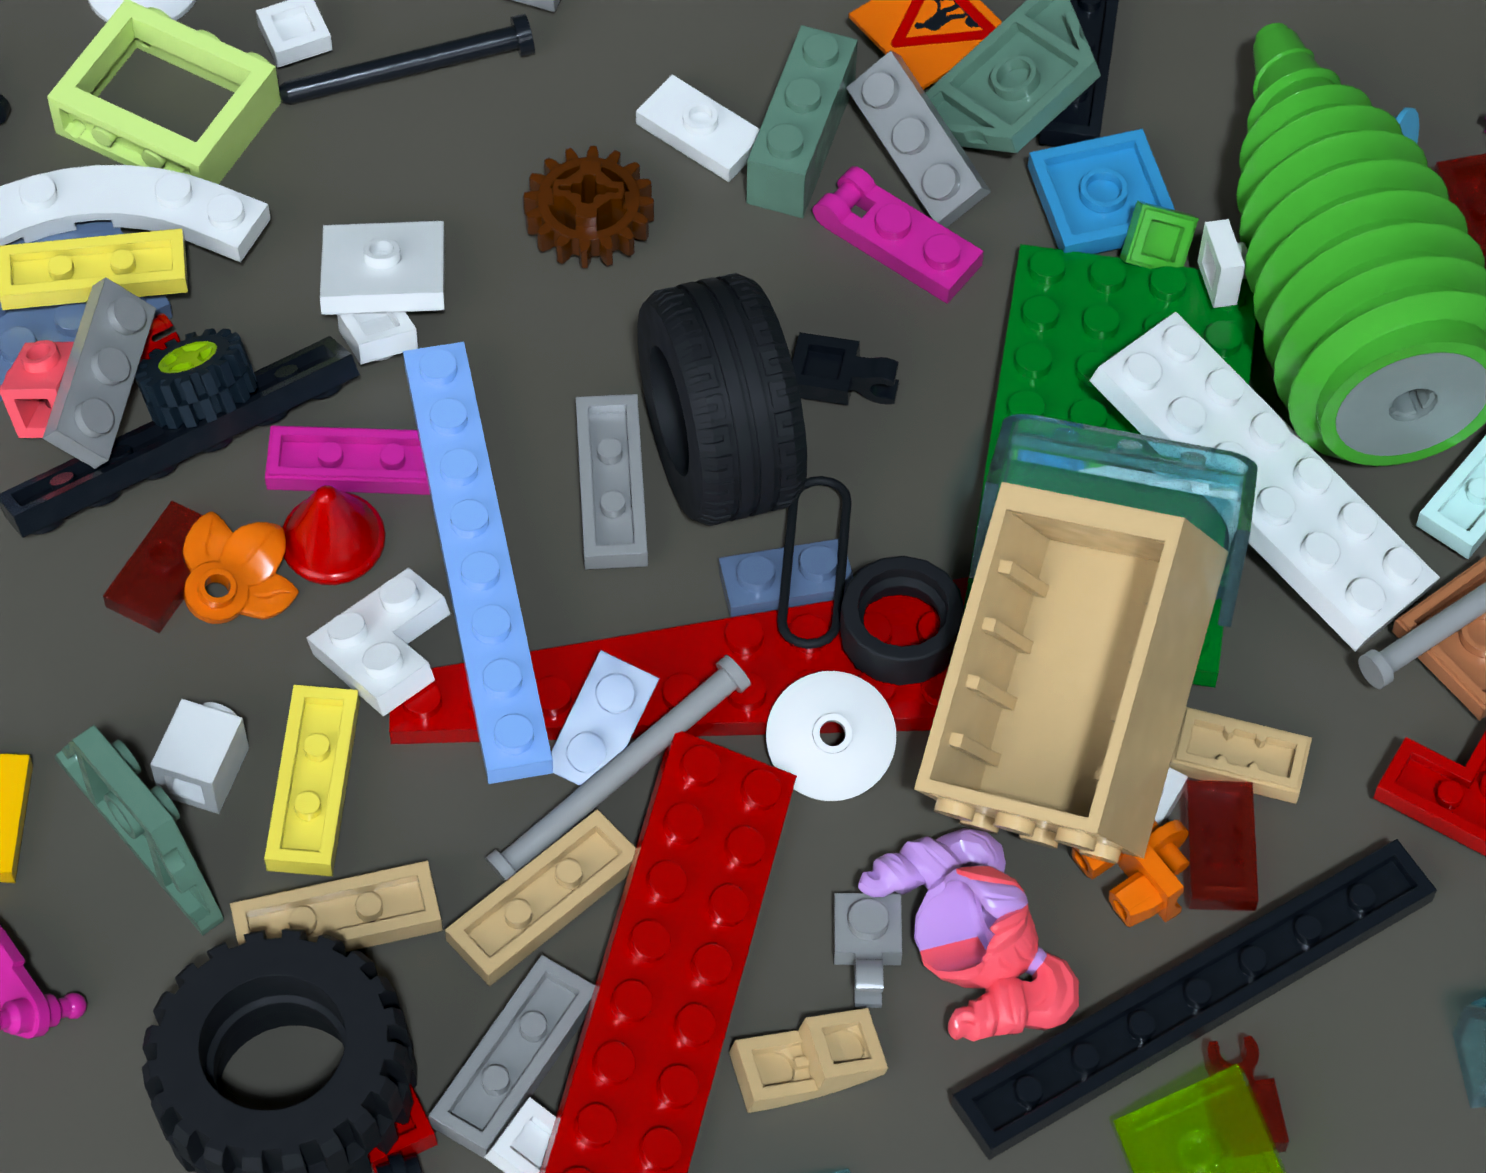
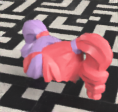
[858,828,1079,1042]

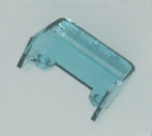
[969,414,1258,628]

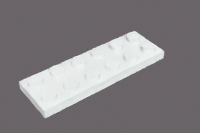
[1089,312,1440,652]

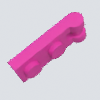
[812,166,984,304]

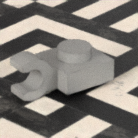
[834,893,902,1008]

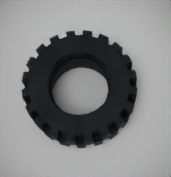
[142,928,417,1173]

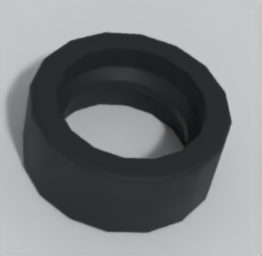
[840,556,965,685]

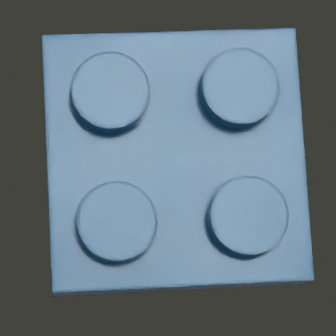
[1027,129,1175,254]

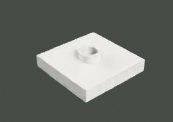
[320,221,445,315]

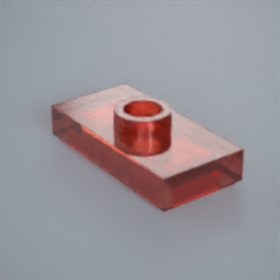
[103,501,203,633]
[1184,780,1259,911]

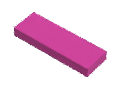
[265,425,430,495]

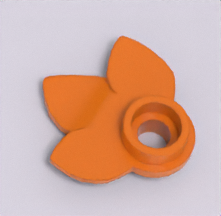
[183,512,299,624]

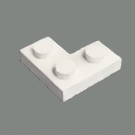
[306,567,450,717]

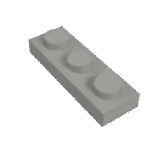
[846,51,991,228]
[42,277,156,469]
[576,394,648,570]
[428,955,595,1160]

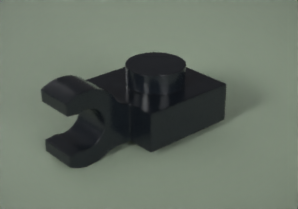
[792,332,899,405]

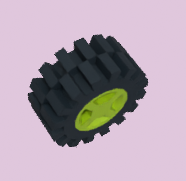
[135,328,258,429]

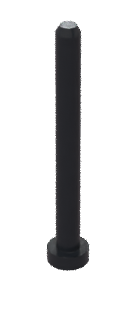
[279,14,535,105]

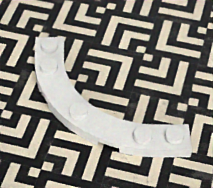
[0,165,271,263]

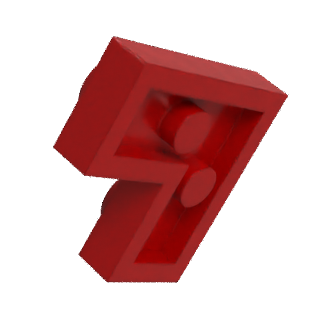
[1373,731,1486,856]

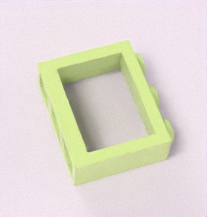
[47,0,281,184]

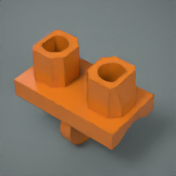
[1071,820,1190,927]

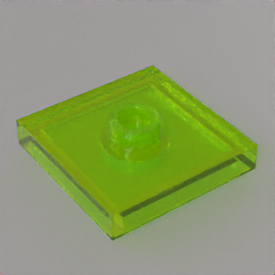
[1113,1064,1287,1173]

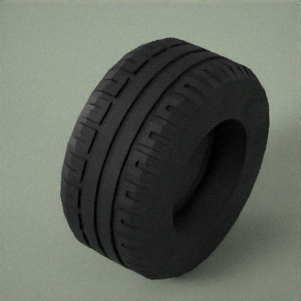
[637,273,807,526]

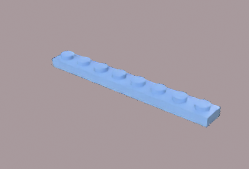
[403,342,553,784]

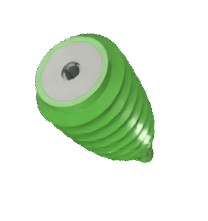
[1236,23,1486,466]

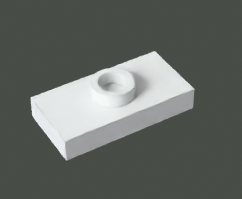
[636,75,760,182]

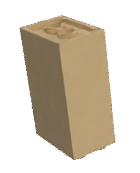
[914,482,1229,864]

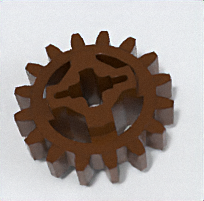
[523,146,654,268]

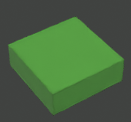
[1120,200,1199,269]

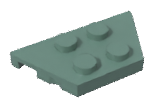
[925,0,1101,153]
[54,725,224,936]

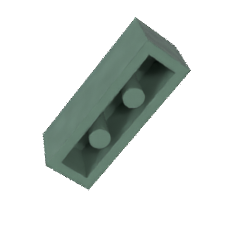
[746,25,858,218]

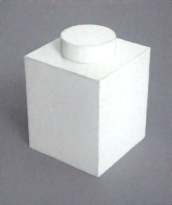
[150,699,249,814]

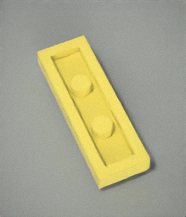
[0,228,188,310]
[264,685,360,877]

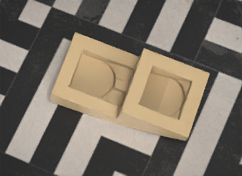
[729,1008,888,1113]

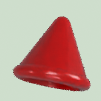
[282,485,386,585]

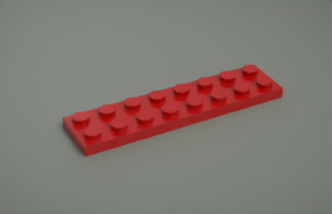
[540,731,797,1173]

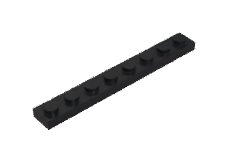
[951,839,1437,1160]

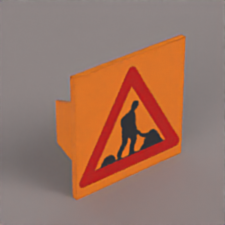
[848,0,1002,90]

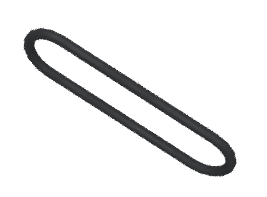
[777,476,852,649]

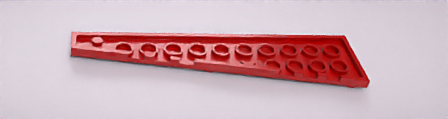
[389,577,969,744]

